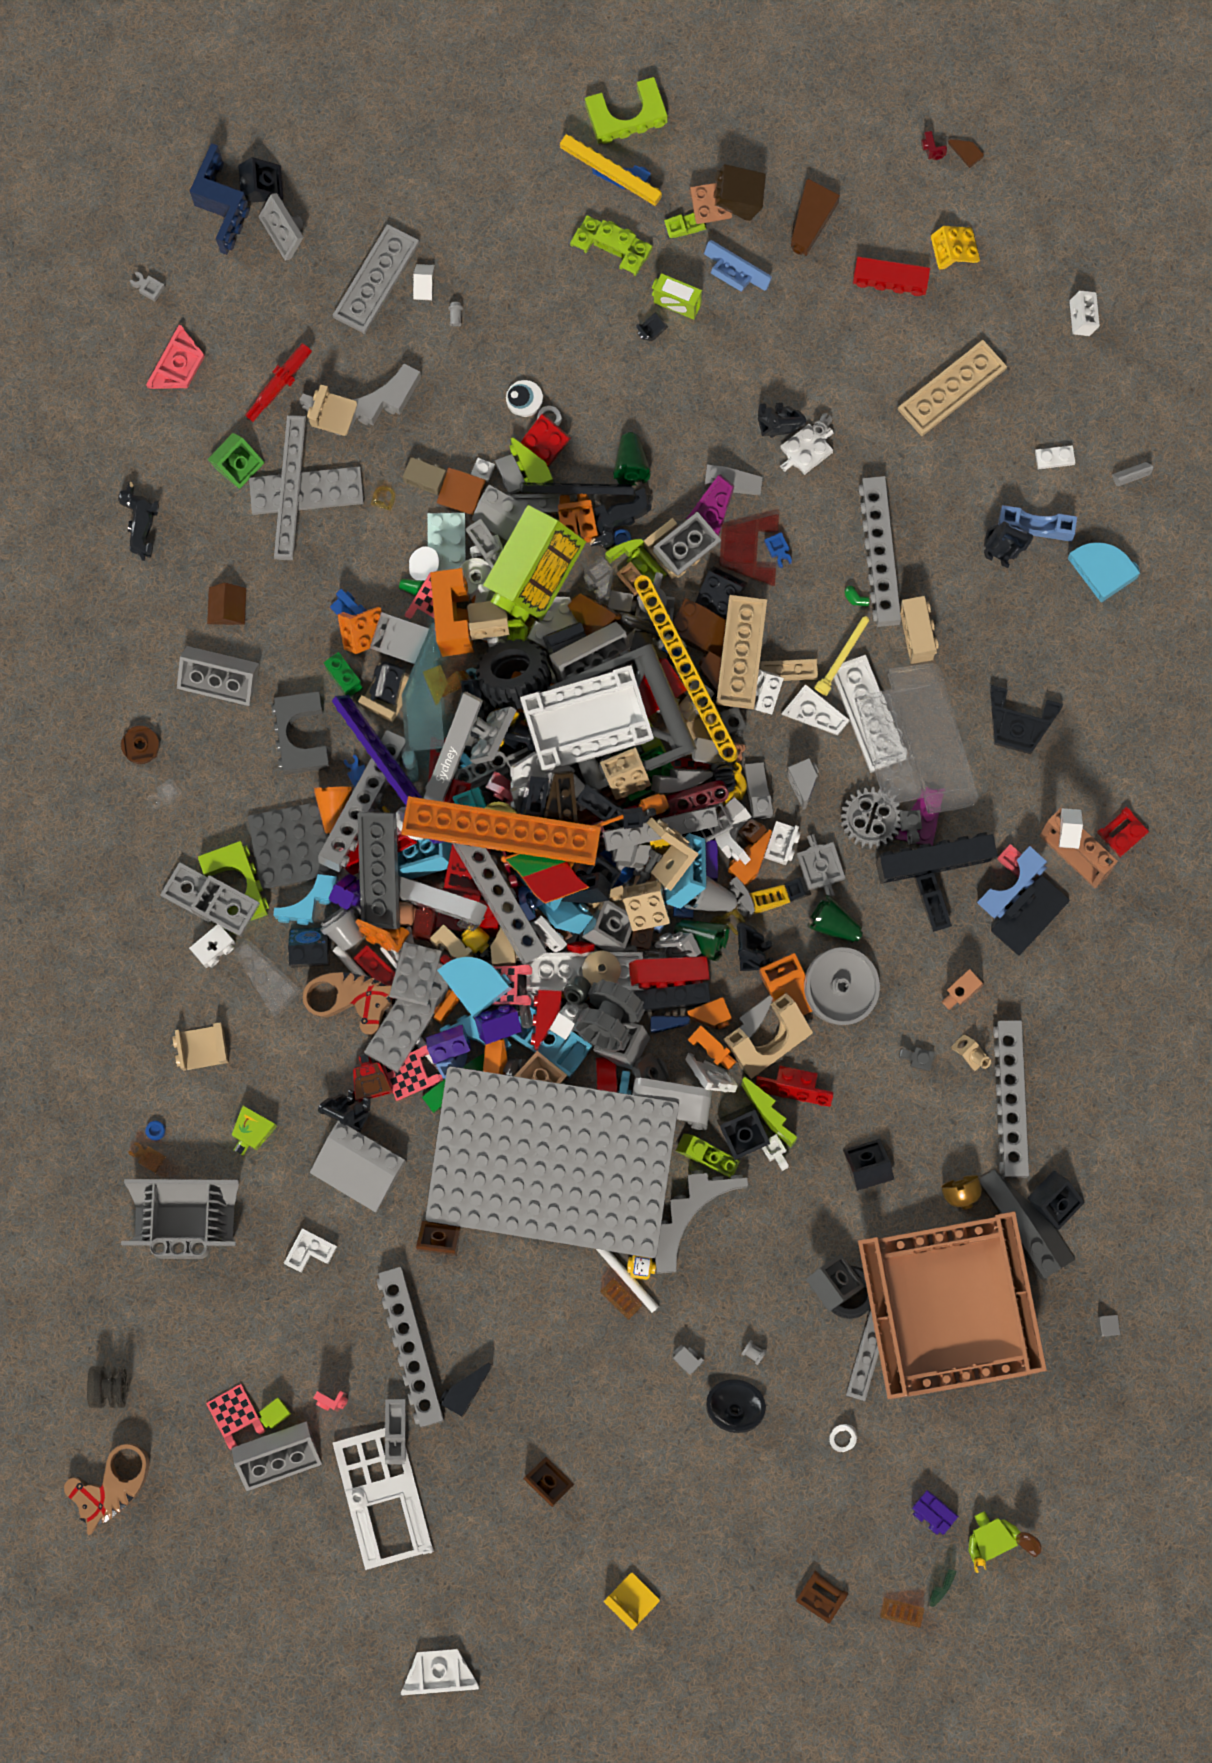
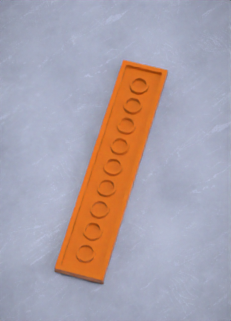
[401,796,601,866]

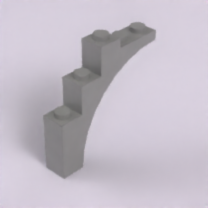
[300,364,421,436]
[655,1170,748,1274]

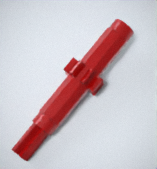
[245,343,312,422]

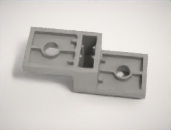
[160,862,260,937]

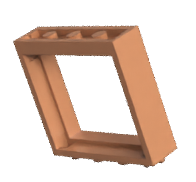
[1040,808,1118,889]

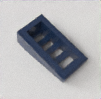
[651,1016,690,1034]

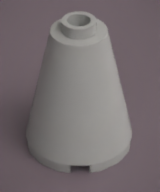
[684,875,737,912]

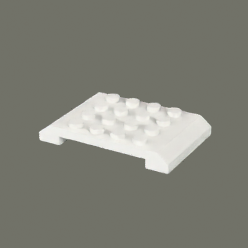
[520,665,654,772]

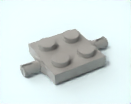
[796,834,845,897]

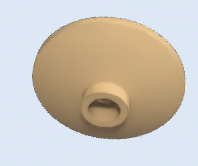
[582,951,621,986]

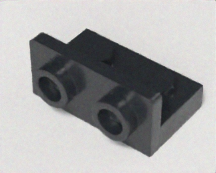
[369,661,406,705]

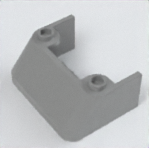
[632,1078,713,1132]

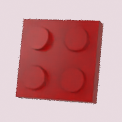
[520,414,571,467]

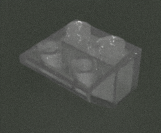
[583,556,614,606]

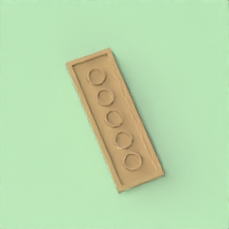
[898,340,1007,436]
[716,595,767,709]

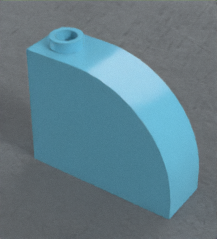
[1068,543,1140,603]
[664,833,706,909]
[437,957,512,1017]

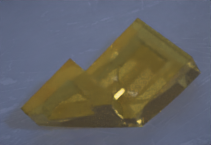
[423,665,447,705]

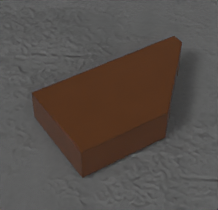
[948,139,984,168]

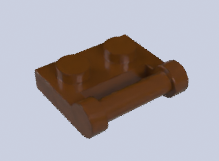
[795,1570,849,1624]

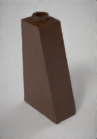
[791,179,840,256]

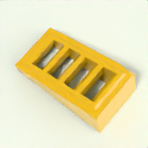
[749,885,790,914]

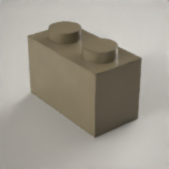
[403,457,446,495]

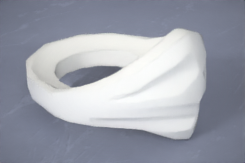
[537,406,562,426]
[830,1424,857,1452]

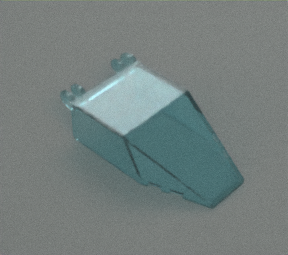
[402,623,447,783]

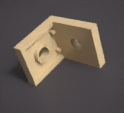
[647,817,699,891]

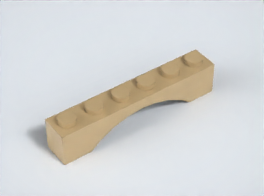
[485,855,520,966]

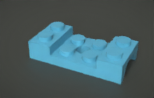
[510,1003,592,1079]

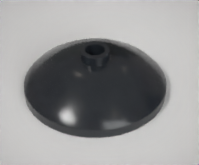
[706,1379,766,1433]

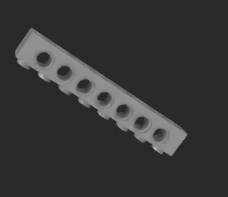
[859,476,901,627]
[318,730,409,872]
[452,843,546,965]
[993,1020,1029,1178]
[376,1267,444,1428]

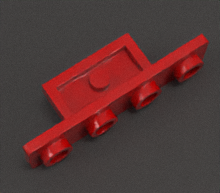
[756,1066,834,1107]

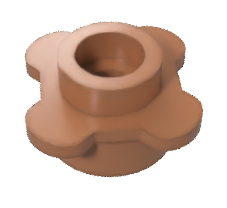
[727,743,745,762]

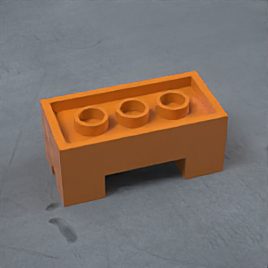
[430,568,474,657]

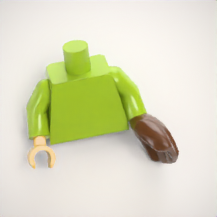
[968,1511,1041,1573]

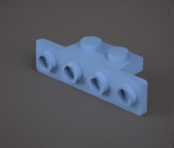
[704,240,772,292]

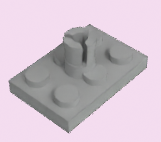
[258,193,304,261]
[469,706,516,764]

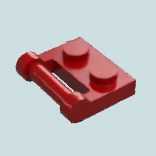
[1097,807,1149,857]

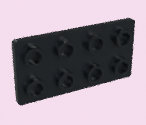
[991,876,1070,956]

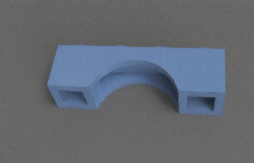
[998,505,1077,542]
[977,846,1048,919]

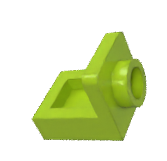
[507,618,528,641]

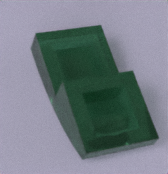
[928,1569,957,1607]

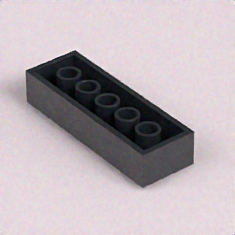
[876,832,998,884]

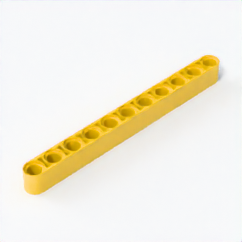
[634,575,738,762]

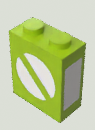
[652,273,702,320]

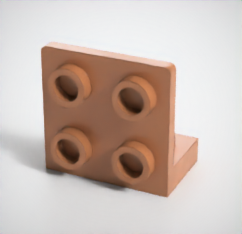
[689,183,732,224]

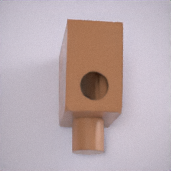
[941,969,984,1010]

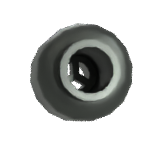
[563,976,591,1005]

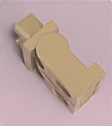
[430,924,473,960]

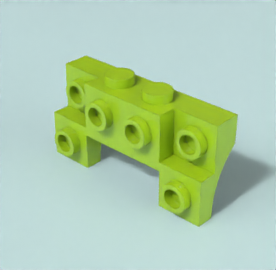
[570,215,653,276]

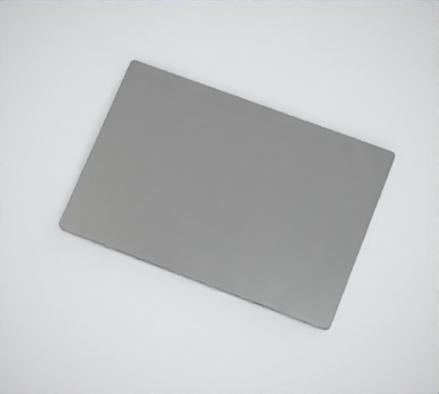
[426,1066,679,1258]

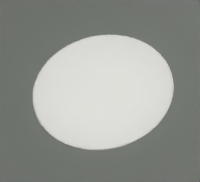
[409,547,439,581]

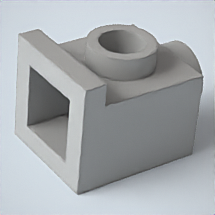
[673,1345,704,1375]

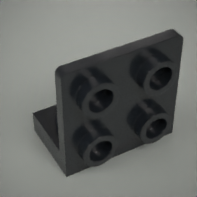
[695,567,747,620]

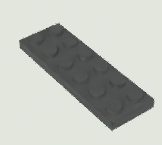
[358,812,400,929]

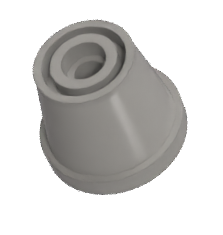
[320,907,365,951]

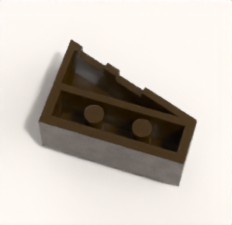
[542,770,578,823]

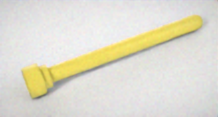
[814,616,869,696]

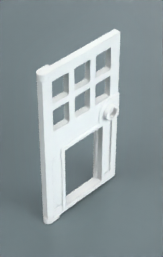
[333,1428,434,1570]

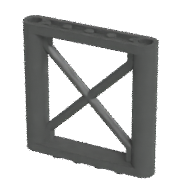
[547,644,697,792]

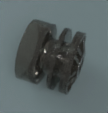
[87,1366,129,1408]

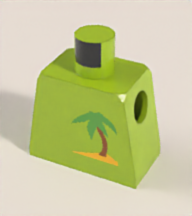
[232,1106,277,1156]

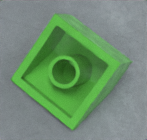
[207,433,265,489]

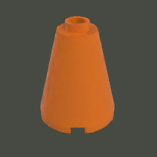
[314,787,352,835]

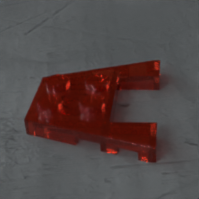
[720,514,779,586]

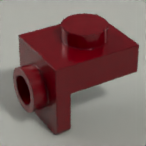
[921,131,947,160]

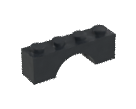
[634,983,710,1013]

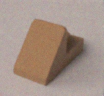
[616,562,649,596]

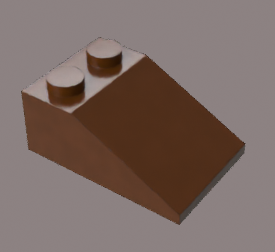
[669,598,726,658]

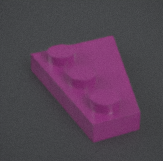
[686,474,735,536]
[895,788,943,846]

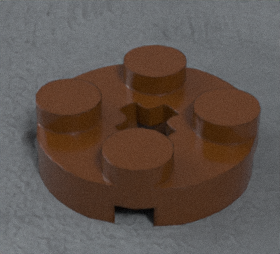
[121,726,160,764]

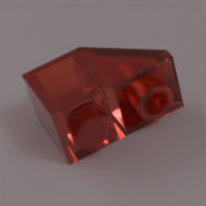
[412,907,437,942]

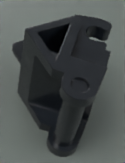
[758,402,806,438]
[984,521,1033,568]
[503,720,536,753]
[737,923,773,971]
[318,1089,371,1132]

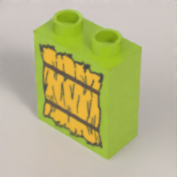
[483,505,586,623]

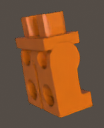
[558,494,598,543]
[688,1026,737,1070]

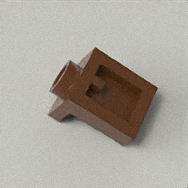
[738,819,767,845]

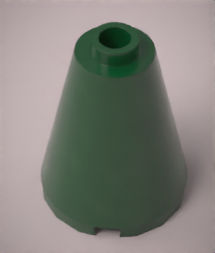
[613,432,651,486]
[807,895,863,943]
[674,920,730,962]

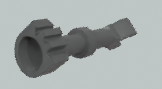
[636,849,663,885]

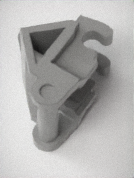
[610,842,651,876]

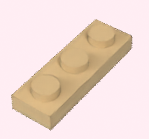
[760,659,818,681]

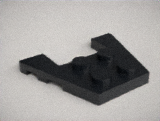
[990,685,1063,754]

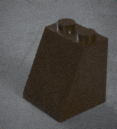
[713,164,766,221]

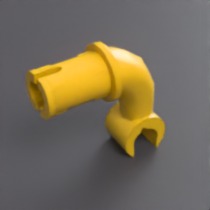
[722,762,747,806]

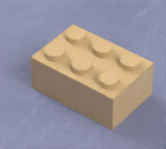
[900,596,938,664]

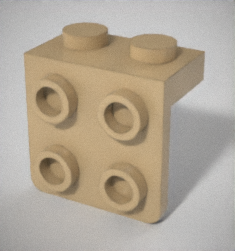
[307,385,357,436]
[467,601,509,640]

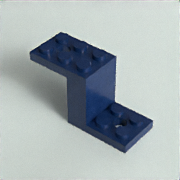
[190,143,250,255]

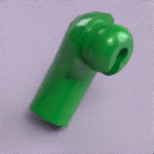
[844,585,869,606]

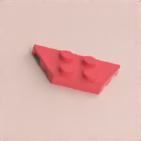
[146,325,205,389]

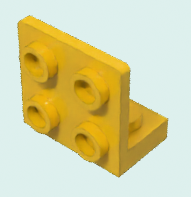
[931,226,980,270]
[603,1573,660,1630]

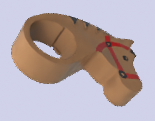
[303,972,393,1036]
[64,1443,150,1535]

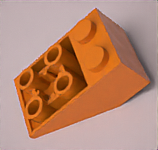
[759,953,813,1016]

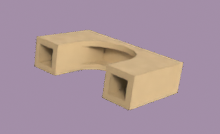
[724,993,813,1079]

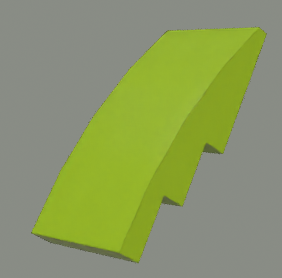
[741,1077,797,1148]

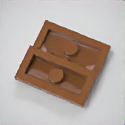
[436,468,486,515]

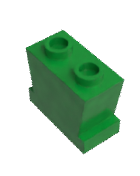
[323,652,363,698]

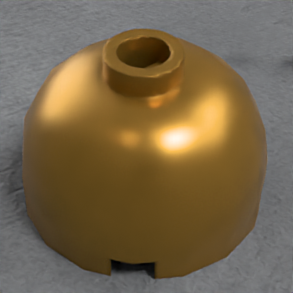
[941,1175,982,1210]

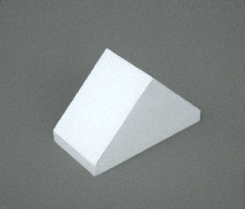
[413,264,435,300]
[1059,808,1083,849]

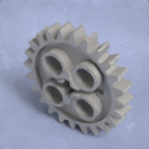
[840,787,902,849]

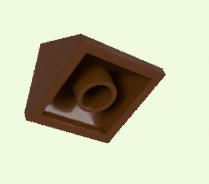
[207,582,246,625]
[416,1221,461,1256]
[523,1457,574,1507]

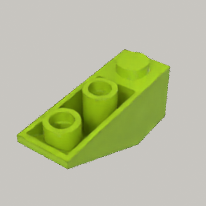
[509,437,553,483]
[676,1134,740,1178]

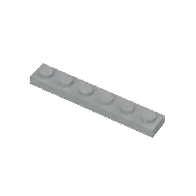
[603,807,718,851]

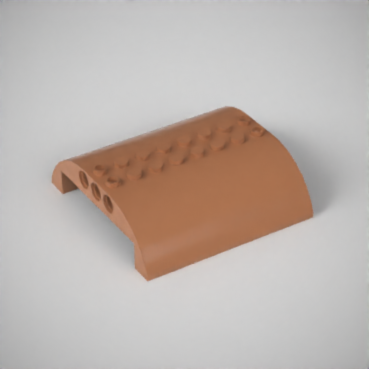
[858,1212,1047,1399]

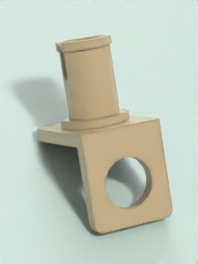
[951,1035,991,1071]

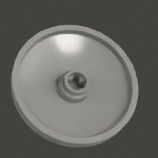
[804,947,880,1025]

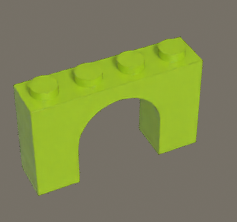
[585,77,667,144]
[198,841,269,930]

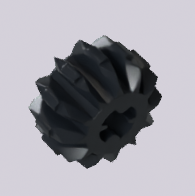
[710,761,736,794]

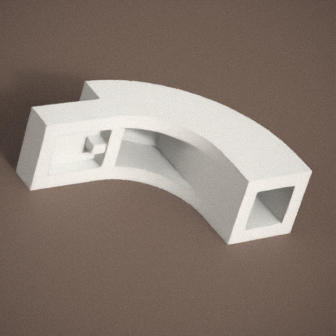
[714,797,752,865]

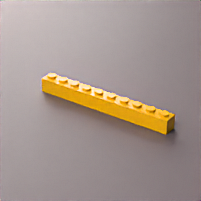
[560,134,662,206]

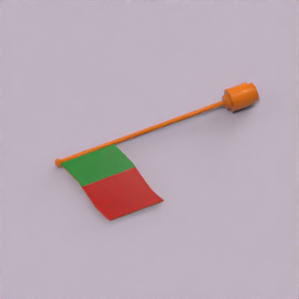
[501,794,669,904]

